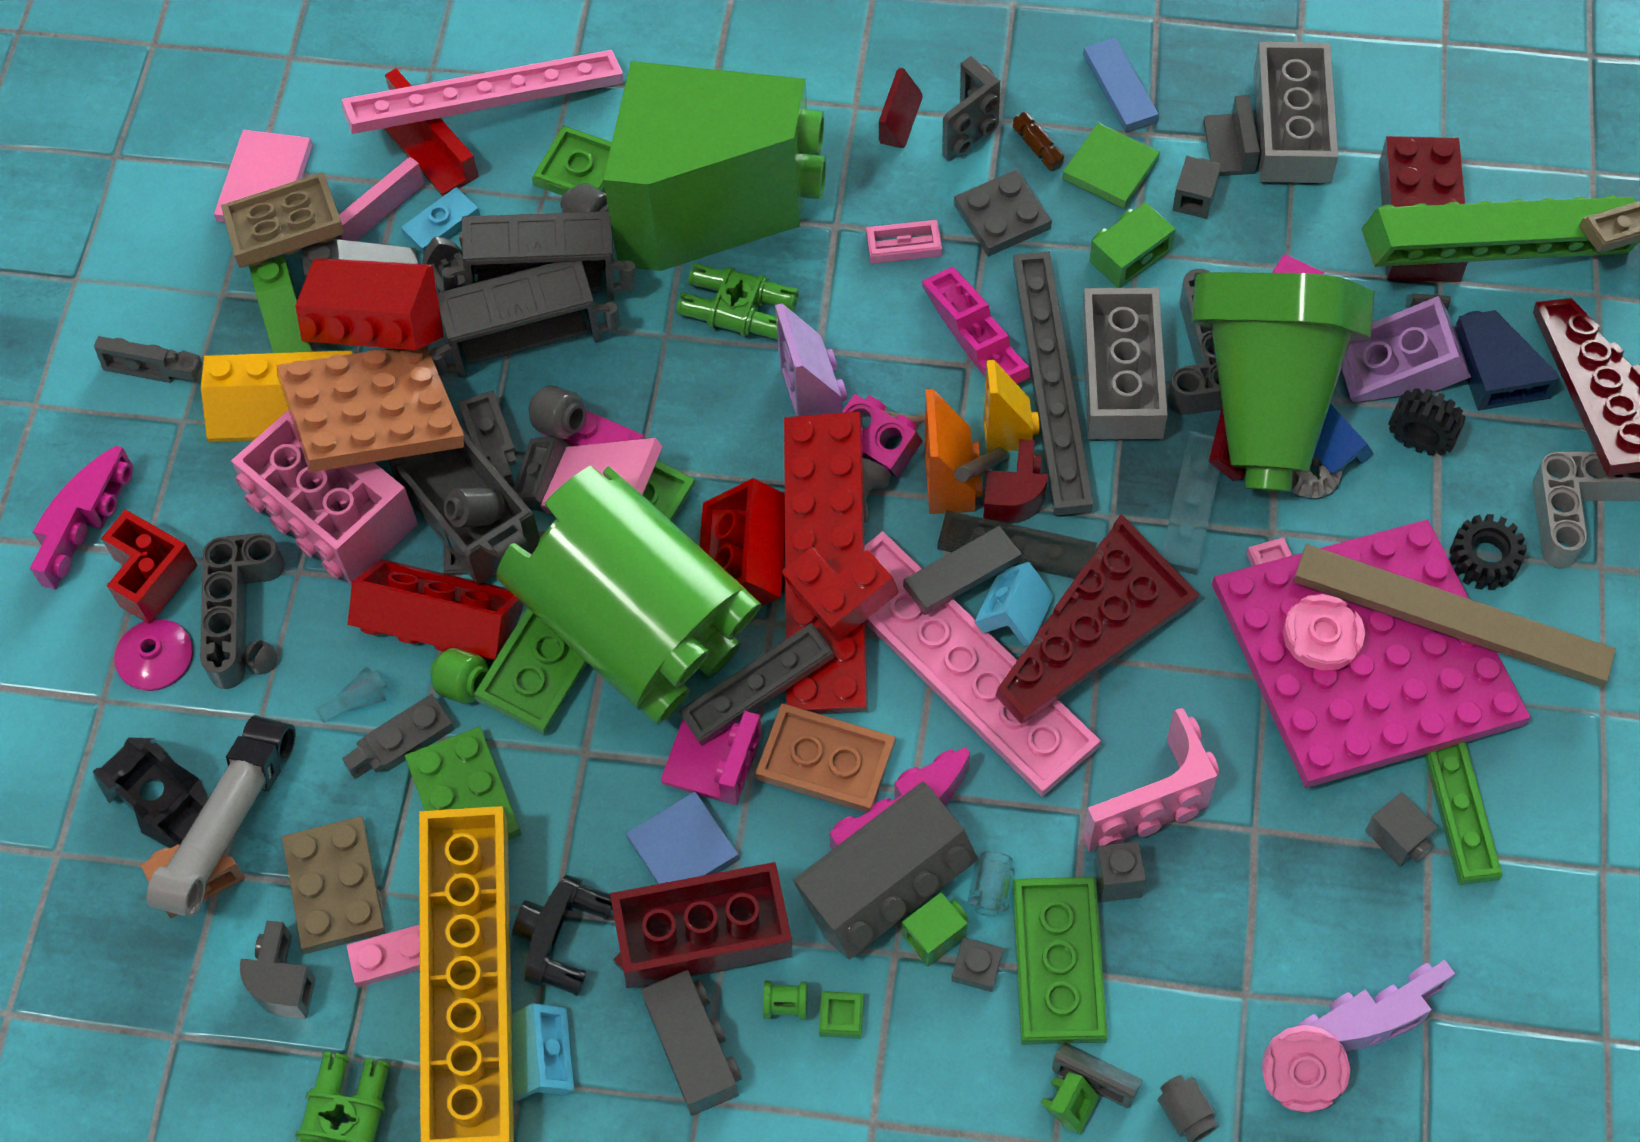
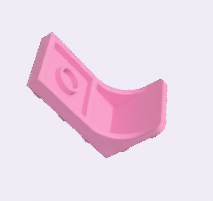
[1082,708,1219,852]

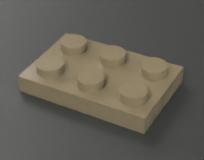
[282,816,386,954]

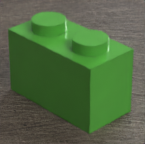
[1089,202,1176,288]

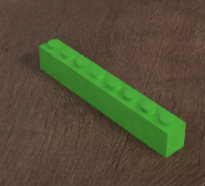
[1361,195,1640,267]

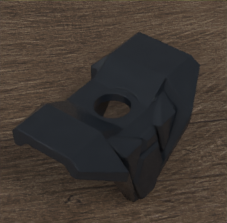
[93,737,209,848]

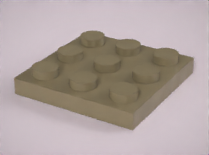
[221,172,345,268]

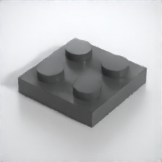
[954,169,1052,257]

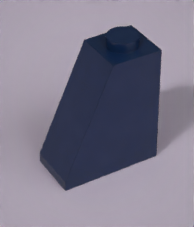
[1455,310,1559,411]

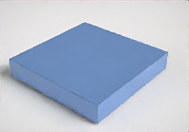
[626,791,739,884]

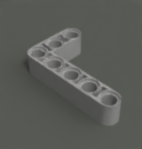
[1533,452,1640,569]

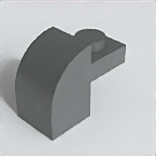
[240,920,316,1019]

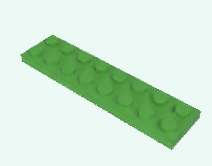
[474,460,695,735]

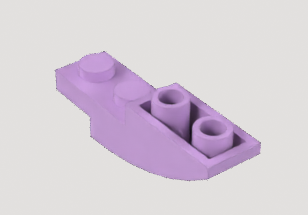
[1297,960,1455,1052]

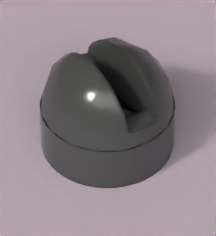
[244,640,277,675]

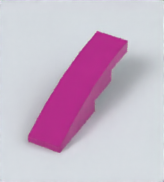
[921,267,1030,384]

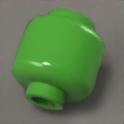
[430,648,489,704]

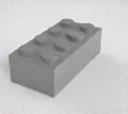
[1254,42,1338,183]
[1081,288,1168,439]

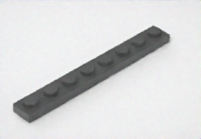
[1013,251,1093,515]

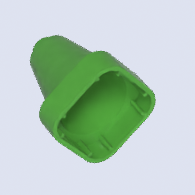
[1191,272,1375,492]

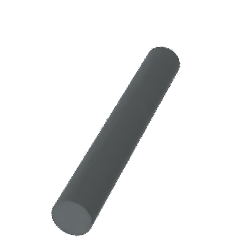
[954,447,1007,482]

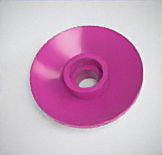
[114,619,193,691]

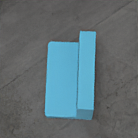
[975,562,1053,647]
[512,1003,574,1101]

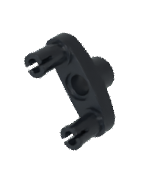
[512,874,612,996]

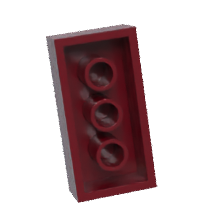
[1379,136,1468,282]
[610,862,792,988]

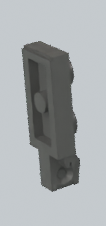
[94,336,202,383]
[458,390,517,487]
[342,694,455,779]

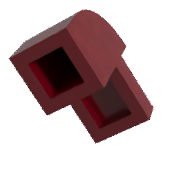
[983,439,1048,524]

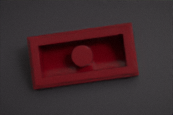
[879,68,923,148]

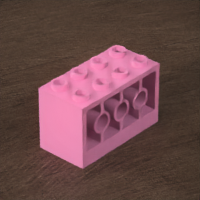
[231,410,418,585]

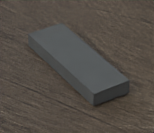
[903,526,1022,615]

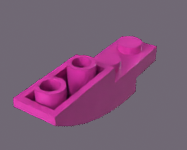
[30,446,133,590]
[829,747,970,850]

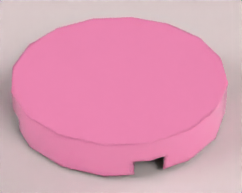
[1282,594,1365,671]
[1261,1025,1351,1113]

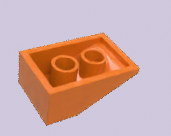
[924,389,983,514]

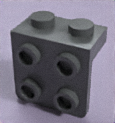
[942,56,1000,161]

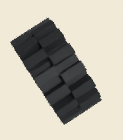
[1388,388,1466,456]
[1449,514,1527,590]

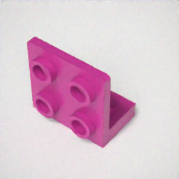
[661,711,762,806]

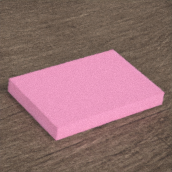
[214,130,313,222]
[540,438,663,514]

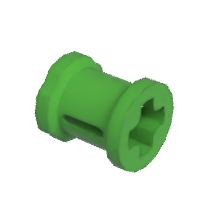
[763,980,808,1020]

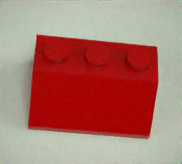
[699,478,785,606]

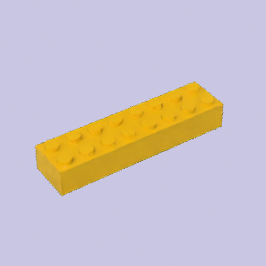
[419,806,514,1142]

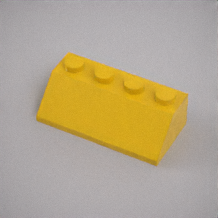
[201,350,354,443]

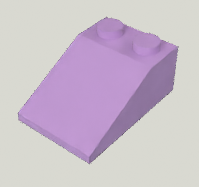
[1342,296,1471,402]
[775,303,847,416]

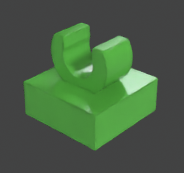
[1041,1071,1100,1134]

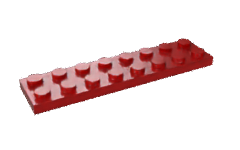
[784,411,868,714]

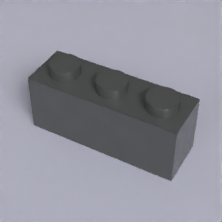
[641,970,742,1116]

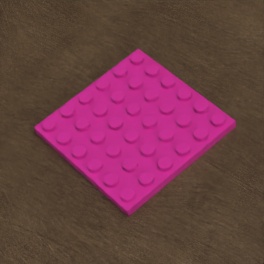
[1211,519,1531,788]

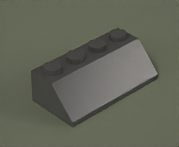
[793,781,979,960]

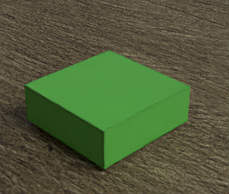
[819,991,864,1039]

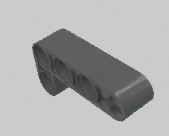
[1168,269,1222,415]
[200,533,285,689]

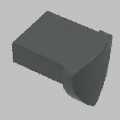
[422,237,475,292]

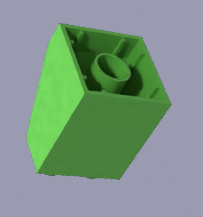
[603,61,826,271]

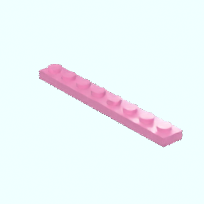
[342,50,623,134]

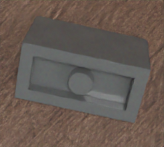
[1203,95,1260,176]

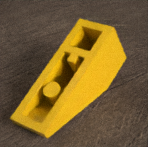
[983,360,1039,453]

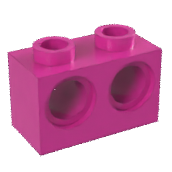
[841,393,923,478]

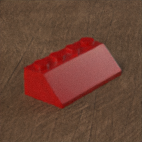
[295,258,444,350]
[347,559,524,661]

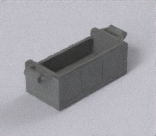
[442,211,635,300]
[429,261,620,378]
[388,426,540,585]

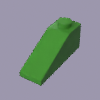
[248,255,313,353]

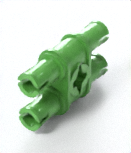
[676,262,799,340]
[295,1051,391,1142]

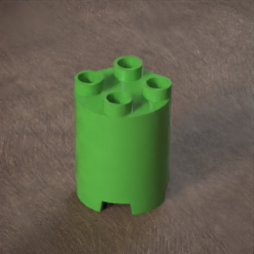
[497,466,762,725]

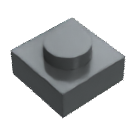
[952,937,1003,992]

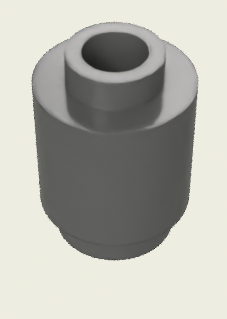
[444,487,504,527]
[1157,1075,1219,1142]

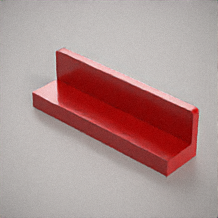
[383,68,479,197]

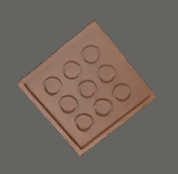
[277,345,464,472]

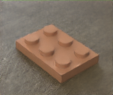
[755,703,896,813]

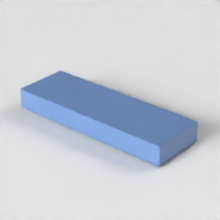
[1083,37,1159,132]

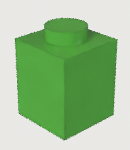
[902,892,968,967]

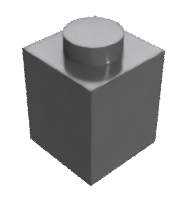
[1172,156,1222,219]
[1365,792,1437,867]
[1094,841,1146,902]

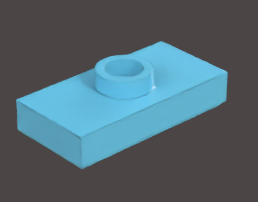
[401,187,480,255]

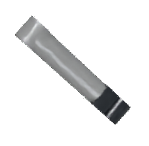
[146,715,296,918]

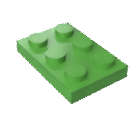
[405,726,522,840]

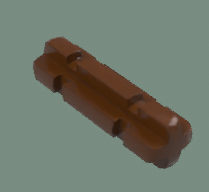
[1013,112,1064,170]

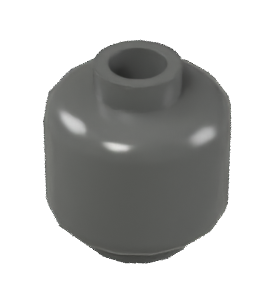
[560,183,609,213]
[529,385,586,439]

